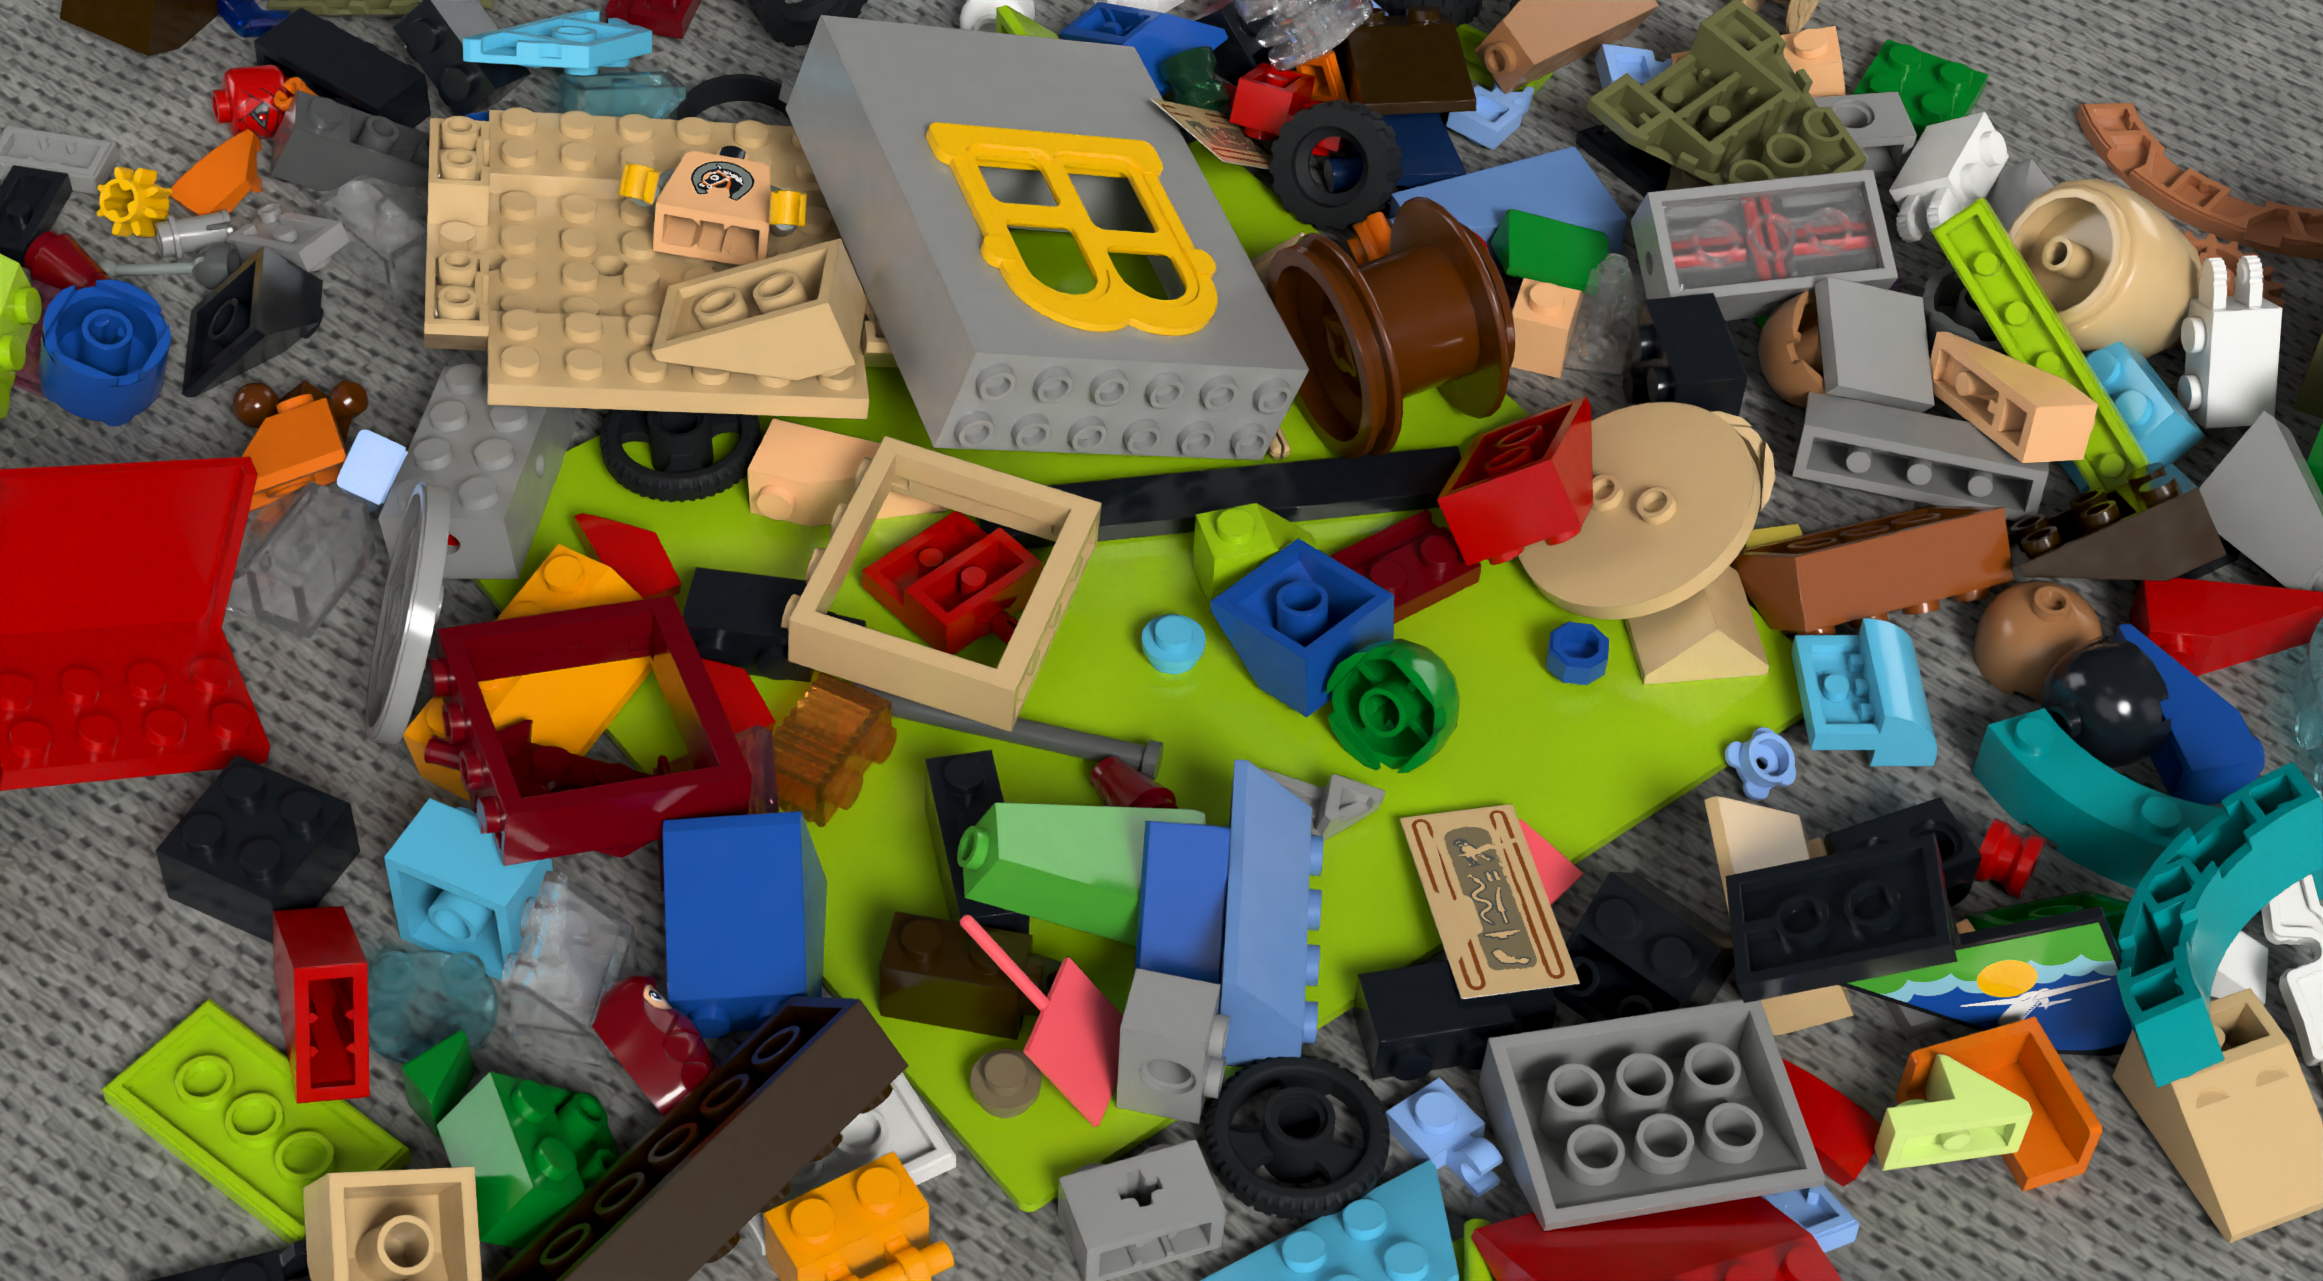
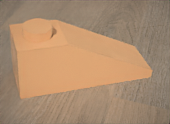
[1930,332,2098,463]
[747,418,948,527]

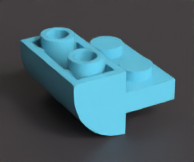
[1791,618,1938,766]

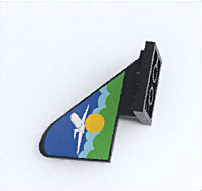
[1725,833,2133,1056]

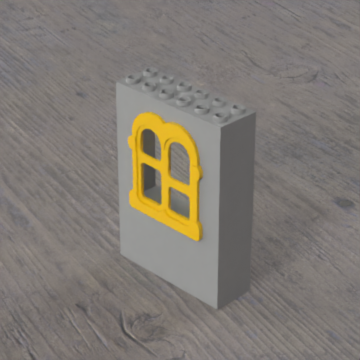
[786,15,1309,460]

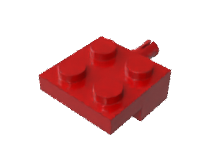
[1204,62,1349,156]
[862,511,1043,655]

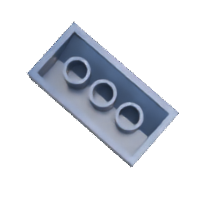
[1218,759,1324,1067]

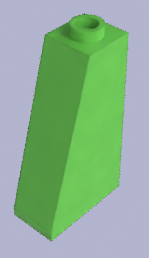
[957,803,1206,946]

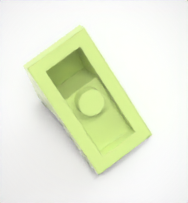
[1874,1054,2033,1171]

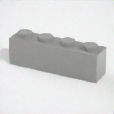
[1792,391,2049,522]

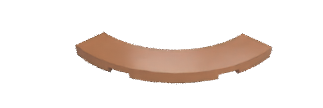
[2076,103,2323,260]

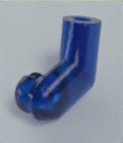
[217,0,292,38]

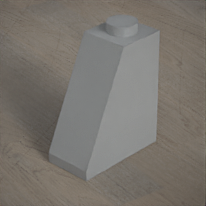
[2199,410,2323,591]

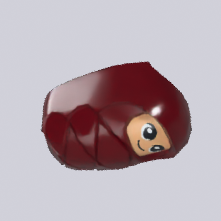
[592,975,716,1116]

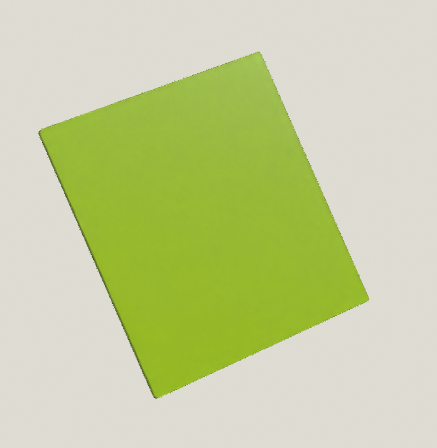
[472,140,1804,1212]

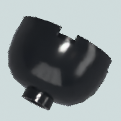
[2041,636,2171,768]

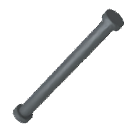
[849,683,1164,781]

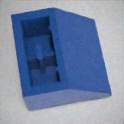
[1059,2,1228,97]

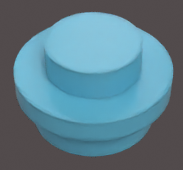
[1141,614,1206,674]

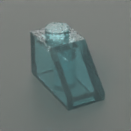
[558,71,686,119]

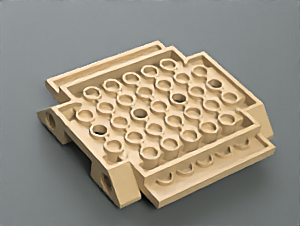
[424,108,899,419]

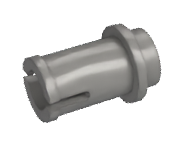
[155,209,233,261]

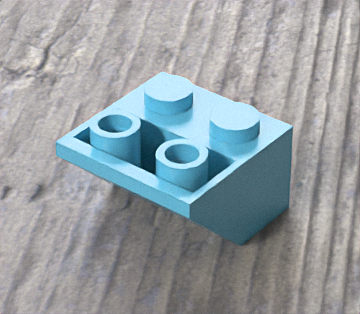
[2058,341,2205,493]

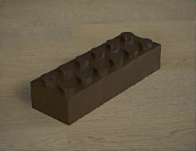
[489,996,909,1281]

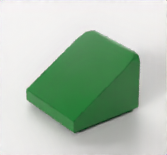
[401,1030,475,1138]

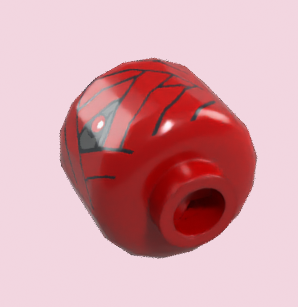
[211,64,294,140]

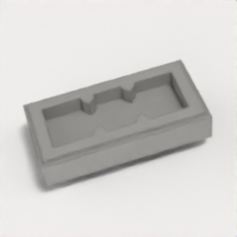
[0,126,120,195]

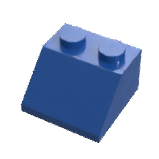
[1210,538,1394,717]

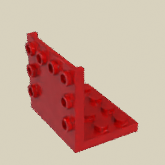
[0,456,271,791]

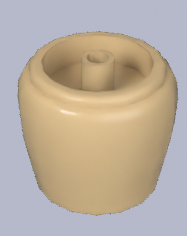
[2008,178,2202,359]

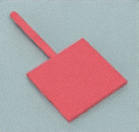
[960,915,1123,1127]

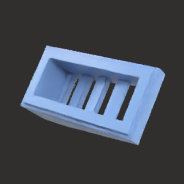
[337,430,408,513]

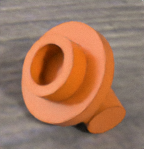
[1346,212,1391,265]

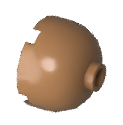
[1758,290,1850,409]
[1973,580,2103,703]

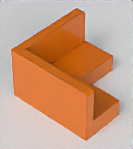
[1895,1017,2102,1192]

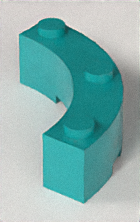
[1972,708,2323,900]
[2117,762,2323,1088]

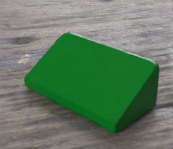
[1491,209,1611,299]

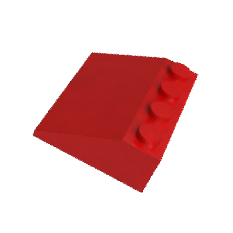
[1471,1196,1842,1281]

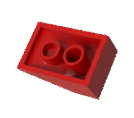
[1437,396,1593,566]

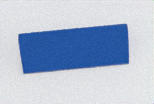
[1134,821,1231,984]

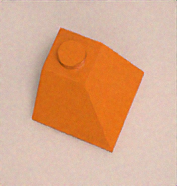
[241,394,348,512]

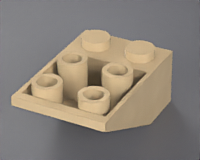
[2112,988,2323,1244]

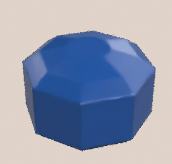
[1546,622,1609,685]

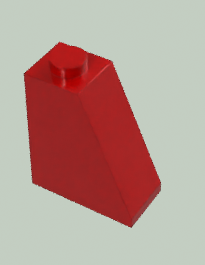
[273,906,370,1104]

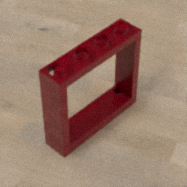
[426,595,753,866]

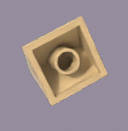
[1624,566,1769,685]

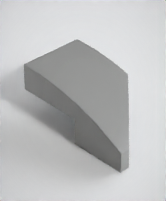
[1261,768,1385,841]

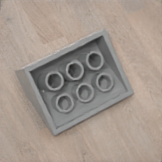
[1478,1000,1826,1231]

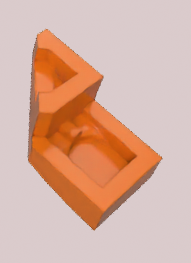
[169,129,262,216]

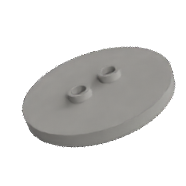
[365,481,451,746]

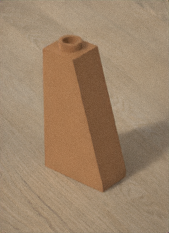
[1474,0,1659,94]

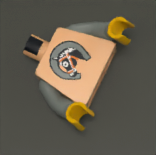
[618,146,807,266]

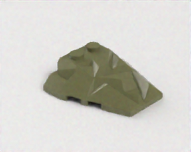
[1586,0,1867,185]

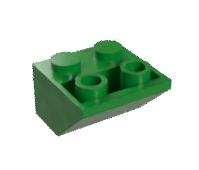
[437,1072,621,1249]

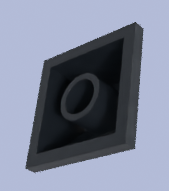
[182,246,324,397]

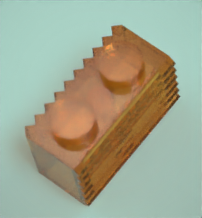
[754,673,897,828]

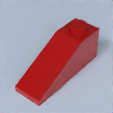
[2129,578,2323,676]

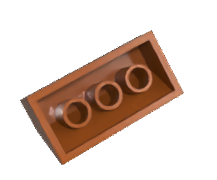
[1729,505,2014,635]

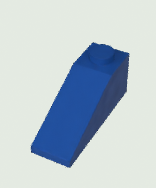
[2112,624,2265,805]

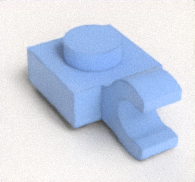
[1385,1077,1503,1198]

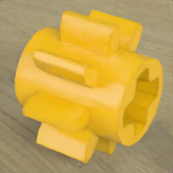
[96,167,173,238]

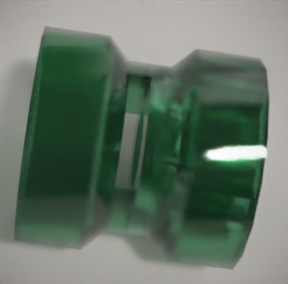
[1159,46,1231,111]

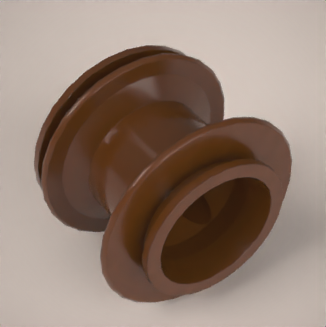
[1267,197,1515,460]

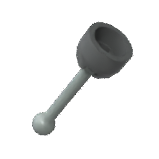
[97,243,241,290]

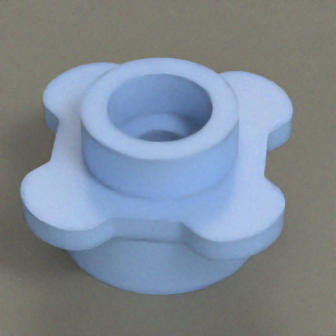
[1725,727,1796,801]

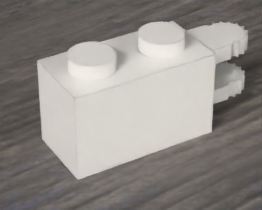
[1889,112,2009,243]
[2177,255,2282,429]

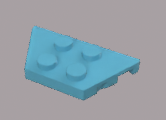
[463,9,652,76]
[1200,1160,1459,1281]

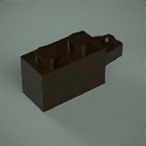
[879,911,1081,1040]

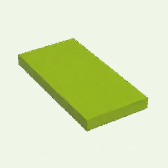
[102,999,411,1245]

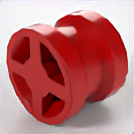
[1974,818,2046,899]

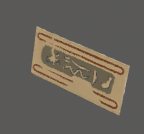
[1150,98,1273,169]
[1400,804,1580,999]

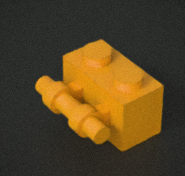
[763,1151,954,1281]

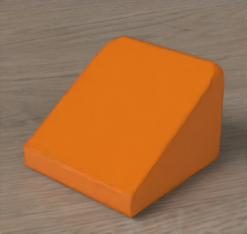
[1292,37,1350,103]

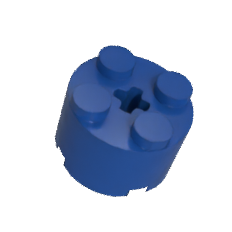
[38,279,171,426]

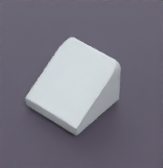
[2211,931,2268,1006]

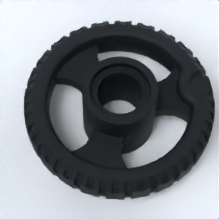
[600,409,761,502]
[1205,1054,1390,1221]

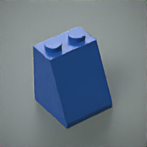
[663,811,827,1039]

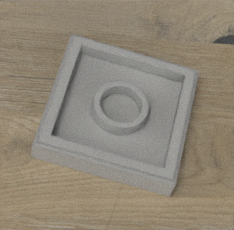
[1815,276,1935,413]

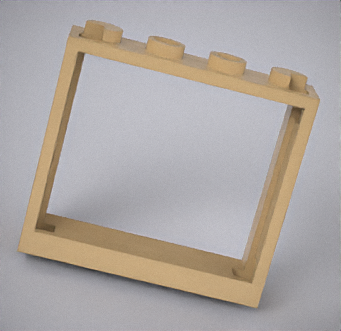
[781,436,1102,732]

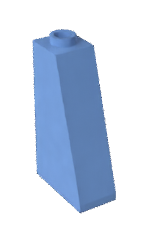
[1386,146,1627,266]

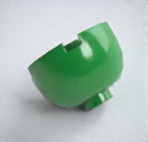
[1326,639,1460,773]

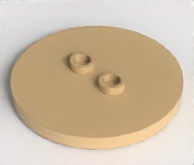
[1518,402,1761,620]

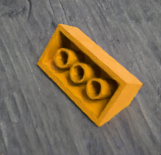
[403,544,653,802]

